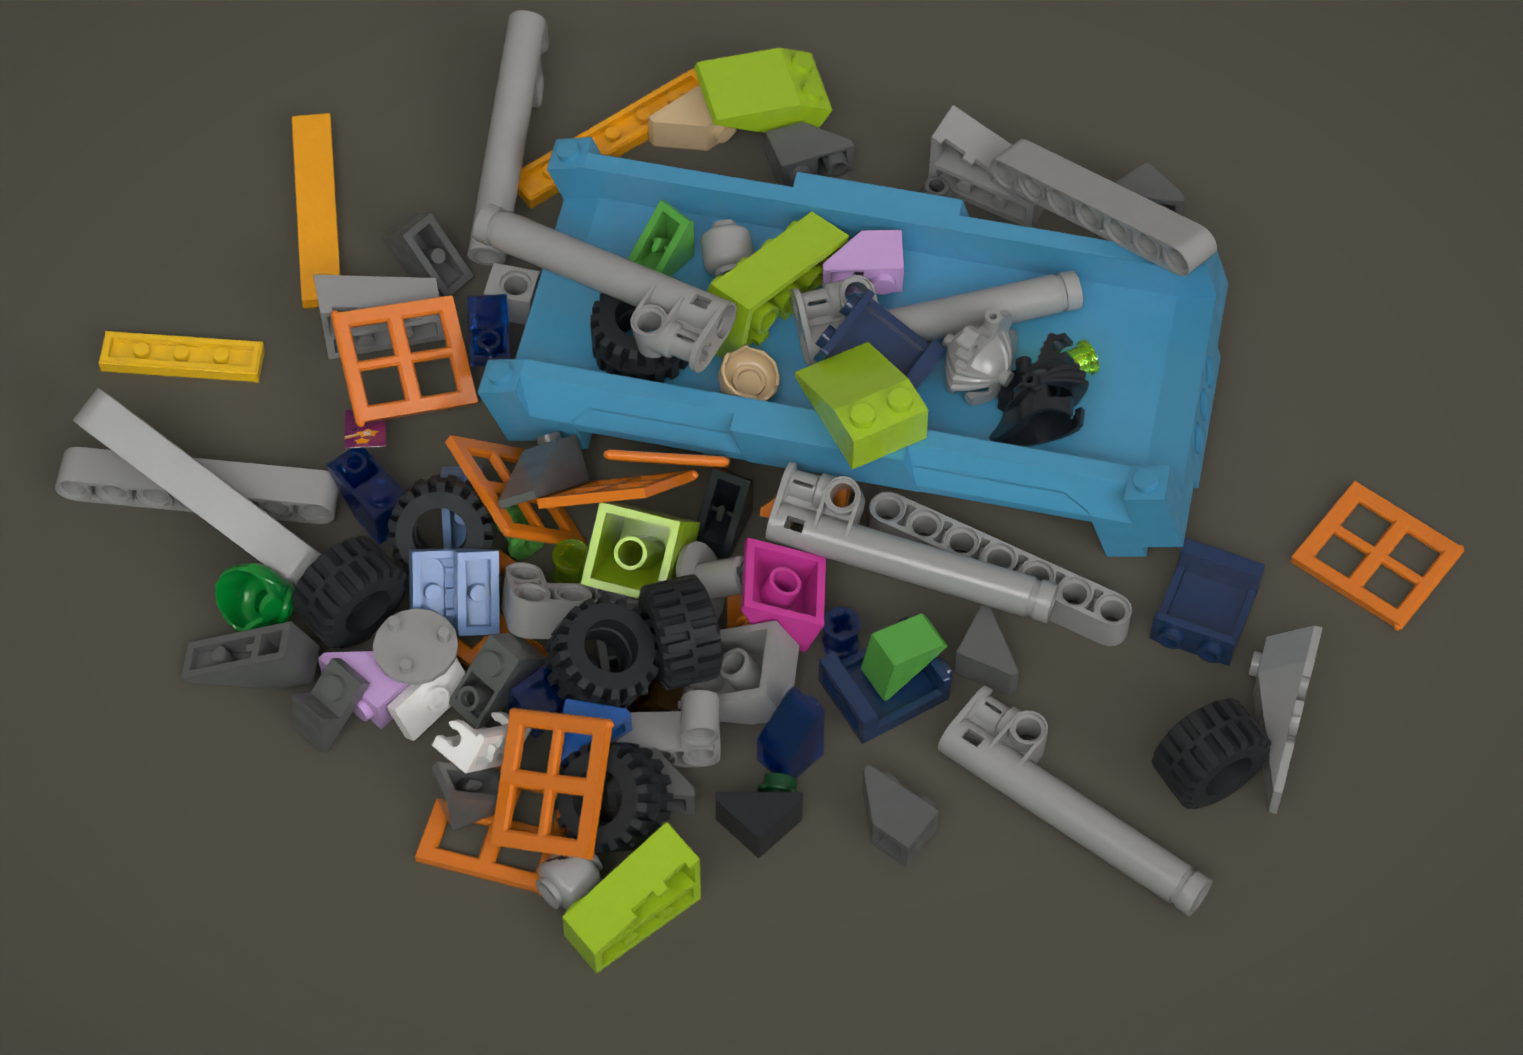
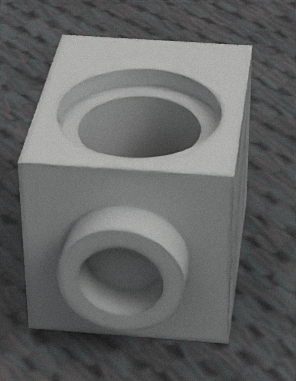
[483,263,540,325]

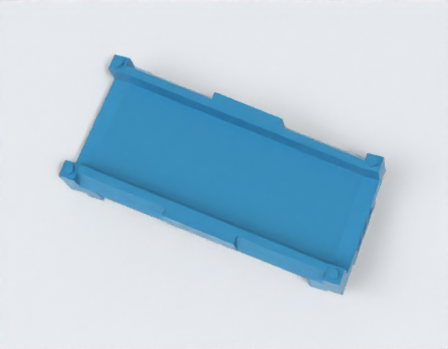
[478,137,1228,557]

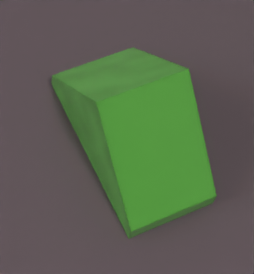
[628,200,695,277]
[861,613,948,701]

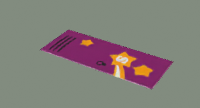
[345,410,386,448]

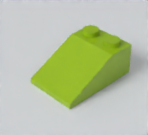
[694,48,832,133]
[795,342,929,470]

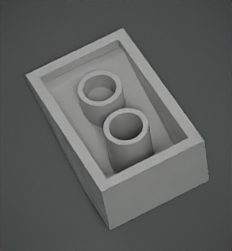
[678,620,800,725]

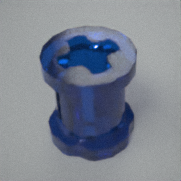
[822,607,860,660]

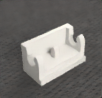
[432,711,531,773]

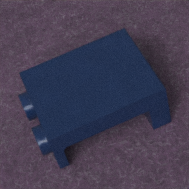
[813,289,947,390]
[1150,538,1265,666]
[818,616,953,744]

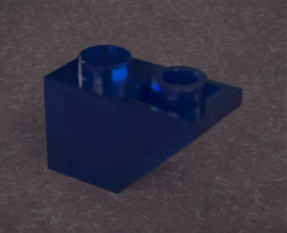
[467,294,511,367]
[327,447,404,545]
[757,686,825,778]

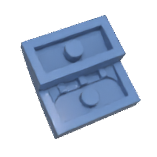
[409,548,500,636]

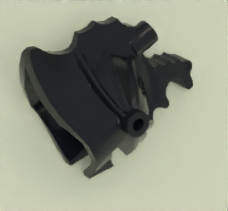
[989,333,1089,447]

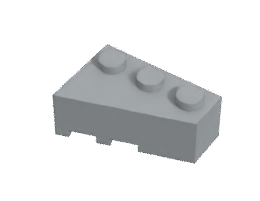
[929,105,1045,228]
[313,274,445,359]

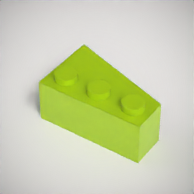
[562,822,701,974]

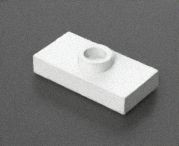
[386,658,466,741]

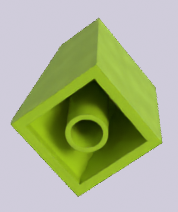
[581,502,700,599]

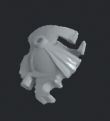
[942,309,1018,406]

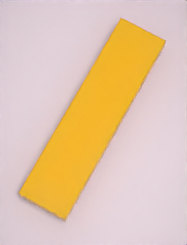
[98,331,265,382]

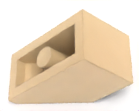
[648,85,737,151]

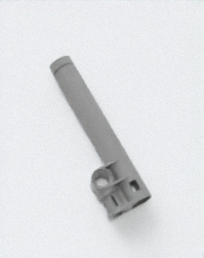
[467,10,549,266]
[473,203,737,373]
[790,270,1083,367]
[765,461,1059,624]
[938,685,1213,916]

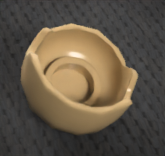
[717,345,780,401]

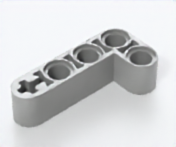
[501,562,638,639]
[615,690,721,768]

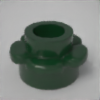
[757,773,798,792]

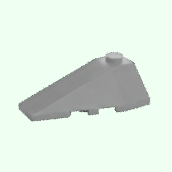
[1248,625,1323,814]

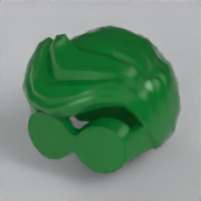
[214,563,296,632]

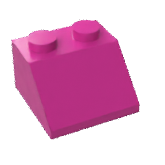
[741,537,826,652]

